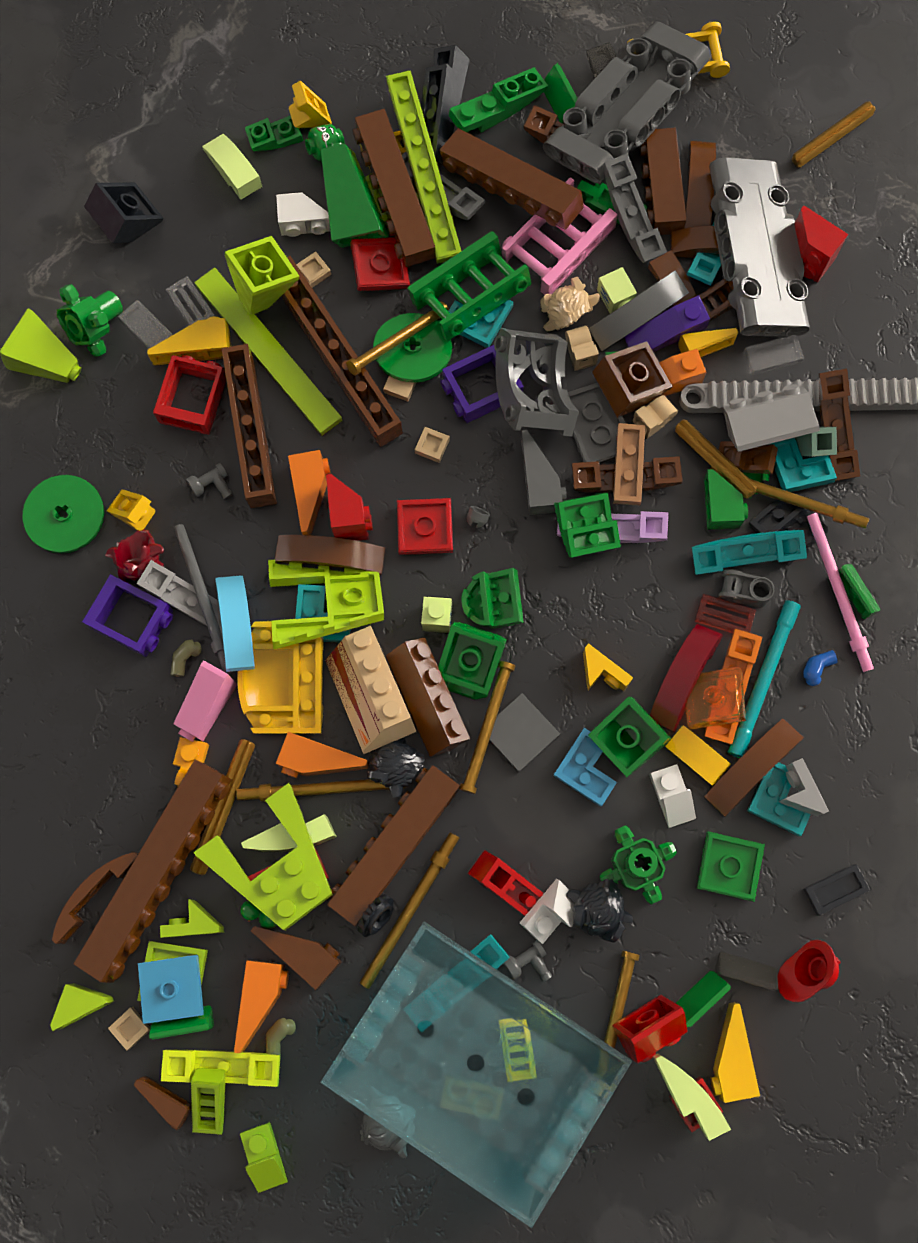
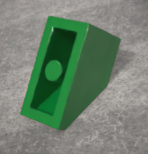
[703,469,748,530]

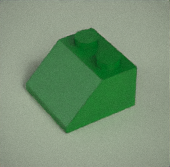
[588,696,672,777]

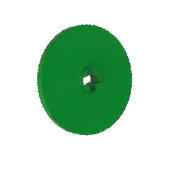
[373,313,452,382]
[23,475,104,553]

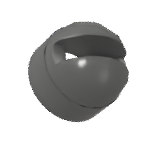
[466,506,490,528]

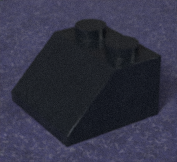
[84,182,164,243]

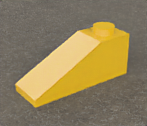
[147,316,231,365]
[711,1002,760,1103]

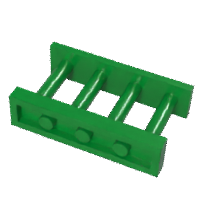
[407,231,531,341]

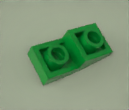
[245,115,304,151]

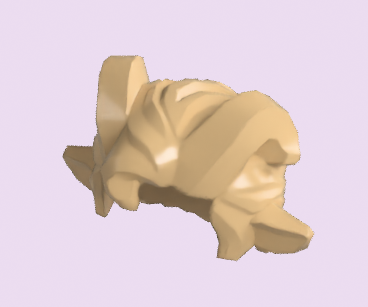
[541,277,600,331]

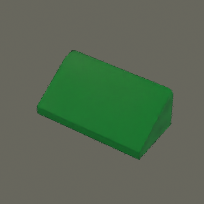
[544,63,578,124]
[838,564,880,620]
[676,971,731,1027]
[149,1005,214,1040]

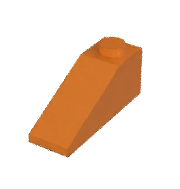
[655,349,706,399]
[288,450,331,535]
[276,732,369,778]
[234,960,289,1053]

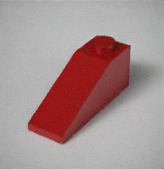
[468,850,544,916]

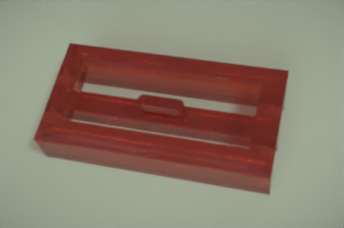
[695,594,756,633]

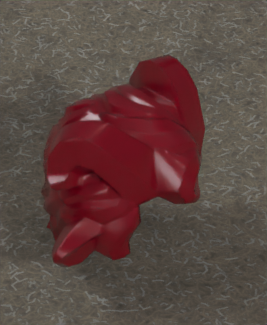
[105,529,164,583]

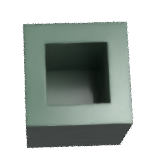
[796,427,837,457]

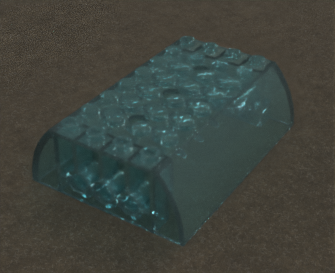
[320,921,632,1228]

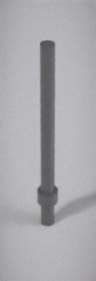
[174,524,234,674]

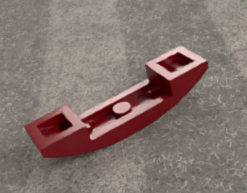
[650,624,723,732]

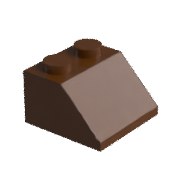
[592,341,673,417]

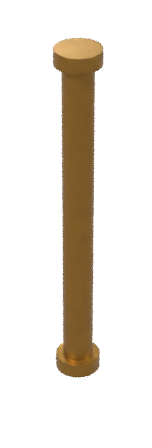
[346,302,449,375]
[459,661,515,794]
[589,951,640,1097]

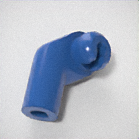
[803,650,837,686]

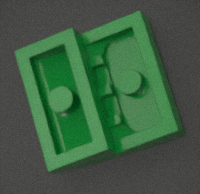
[554,493,621,557]

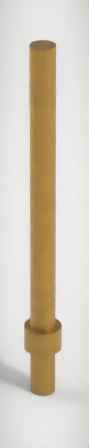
[710,467,869,529]
[237,779,407,802]
[360,832,459,989]

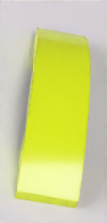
[161,1050,280,1087]

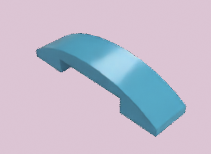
[215,575,255,672]

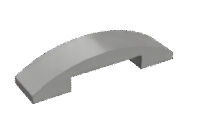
[136,560,222,633]

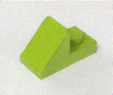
[160,899,224,938]
[240,1122,288,1193]

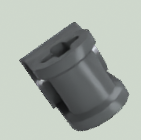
[718,570,774,608]

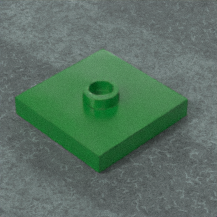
[696,831,765,902]

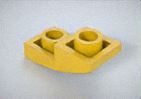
[665,725,731,786]

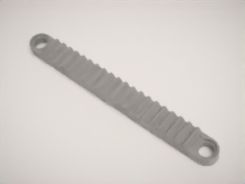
[679,377,918,413]

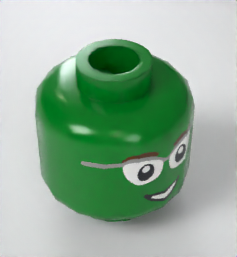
[305,124,345,161]

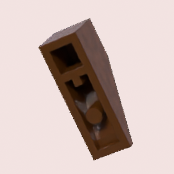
[251,926,342,990]

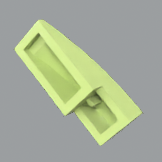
[202,134,262,199]
[241,815,337,852]
[653,1053,731,1141]

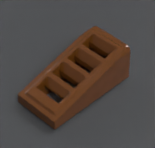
[699,279,734,322]
[134,1076,192,1131]

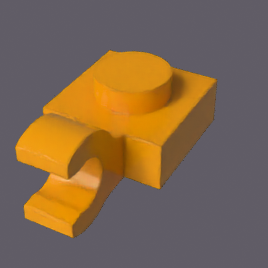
[173,737,209,787]

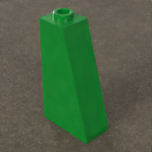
[321,143,389,248]

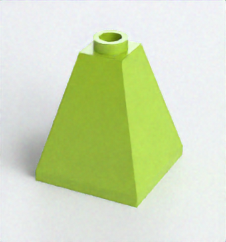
[225,236,299,315]
[0,308,82,383]

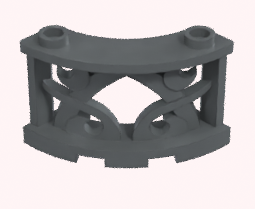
[494,328,579,436]

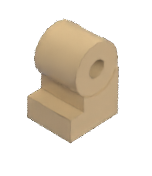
[565,326,599,371]
[633,395,678,439]

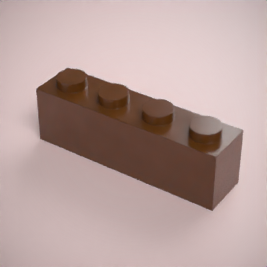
[639,128,686,235]
[386,638,470,757]

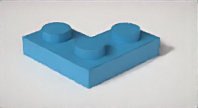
[553,728,617,807]

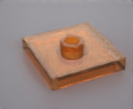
[686,667,746,729]

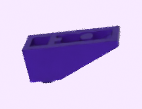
[624,295,710,352]

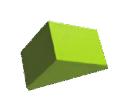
[50,983,114,1031]

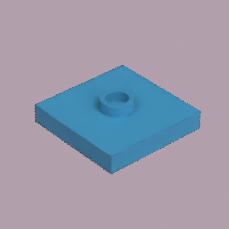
[138,955,204,1024]

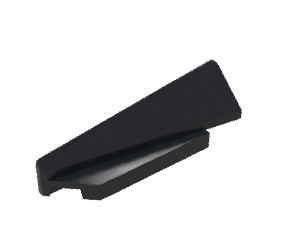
[421,45,469,165]

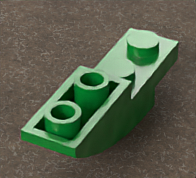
[448,67,548,132]

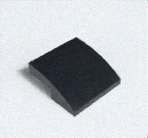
[749,492,828,566]

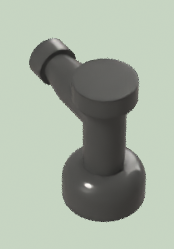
[186,462,233,500]
[503,940,552,982]

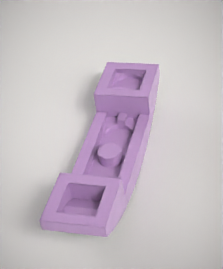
[557,511,668,543]

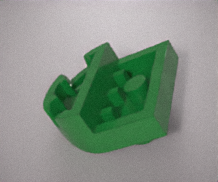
[462,568,524,629]

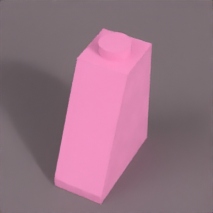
[174,660,238,742]

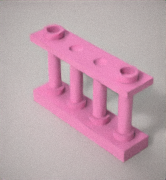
[502,177,618,295]

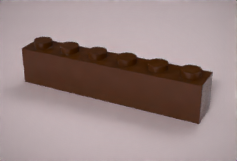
[352,108,435,267]
[440,128,584,230]
[222,344,277,508]
[327,765,460,926]

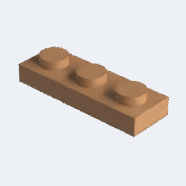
[613,423,645,506]

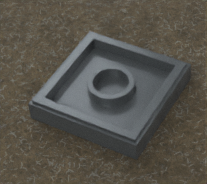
[489,693,560,772]

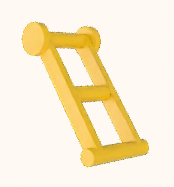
[627,22,730,78]

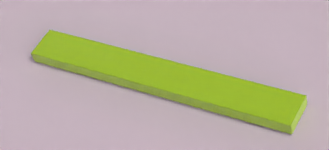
[386,70,461,264]
[194,268,342,436]

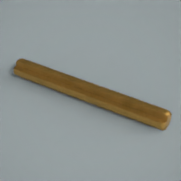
[190,739,255,875]

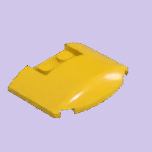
[237,621,324,733]

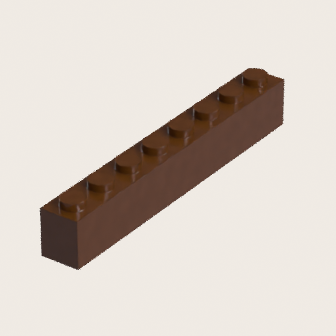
[281,256,403,447]
[74,759,232,983]

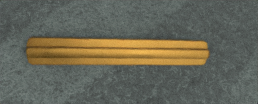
[791,102,875,167]
[675,420,757,498]

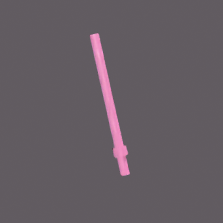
[807,513,874,672]

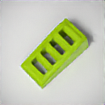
[191,1068,225,1135]

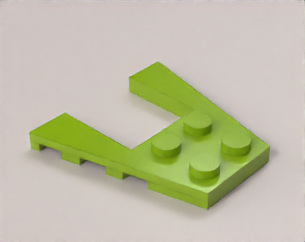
[268,560,384,649]
[194,783,333,930]

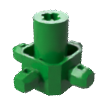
[57,284,123,357]
[599,825,677,905]

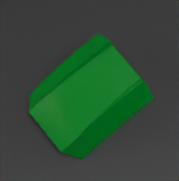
[438,622,507,700]

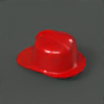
[777,940,841,1002]

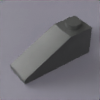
[521,430,567,515]

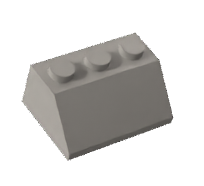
[723,384,820,452]

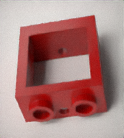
[153,355,227,435]

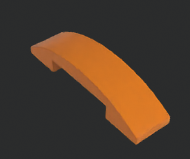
[704,629,762,745]

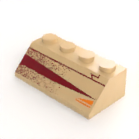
[325,626,416,754]

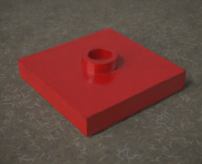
[350,237,410,291]
[397,498,453,555]

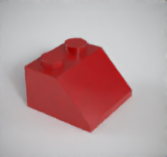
[794,206,848,283]
[326,474,373,541]
[612,995,688,1063]

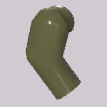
[170,640,201,677]
[266,1018,296,1059]

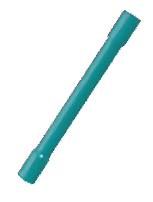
[727,600,801,758]

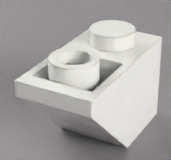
[276,192,330,237]

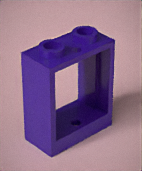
[440,345,524,424]
[82,574,173,657]

